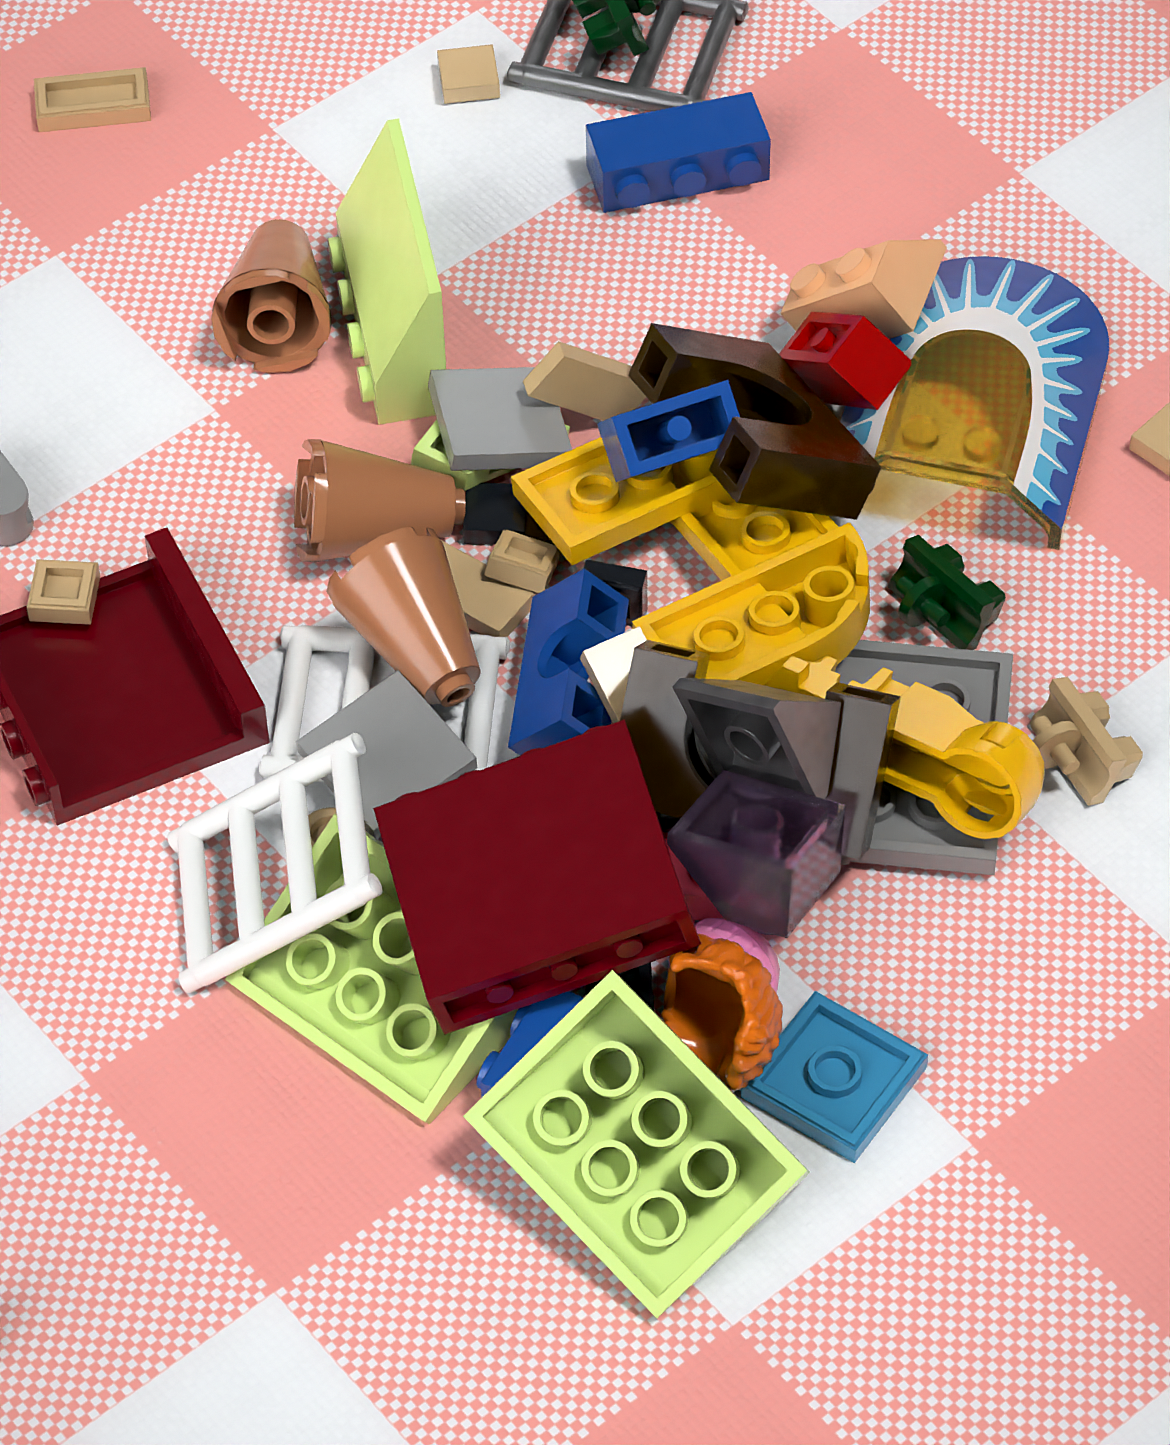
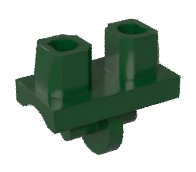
[572,0,660,57]
[888,535,1006,650]

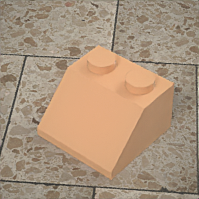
[780,239,947,339]

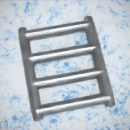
[507,0,749,111]

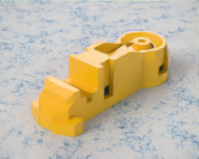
[765,656,1044,839]

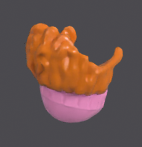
[661,918,783,1093]

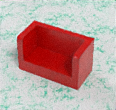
[779,312,912,410]

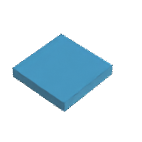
[741,991,928,1163]

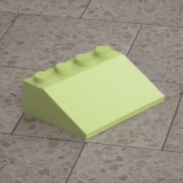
[328,118,446,425]
[224,814,518,1124]
[463,970,810,1318]

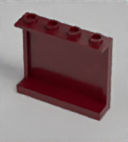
[0,527,270,826]
[373,719,701,1035]

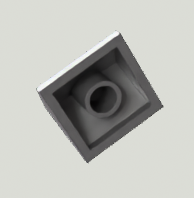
[673,678,841,805]

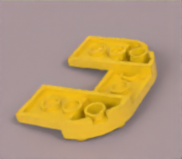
[511,437,870,685]

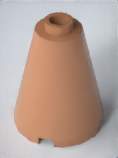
[211,219,331,373]
[294,439,466,563]
[326,526,481,707]

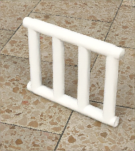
[259,625,510,782]
[167,733,382,993]

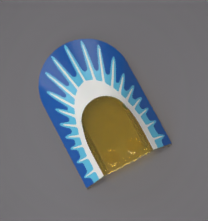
[840,256,1109,550]

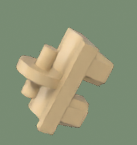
[1030,676,1143,806]

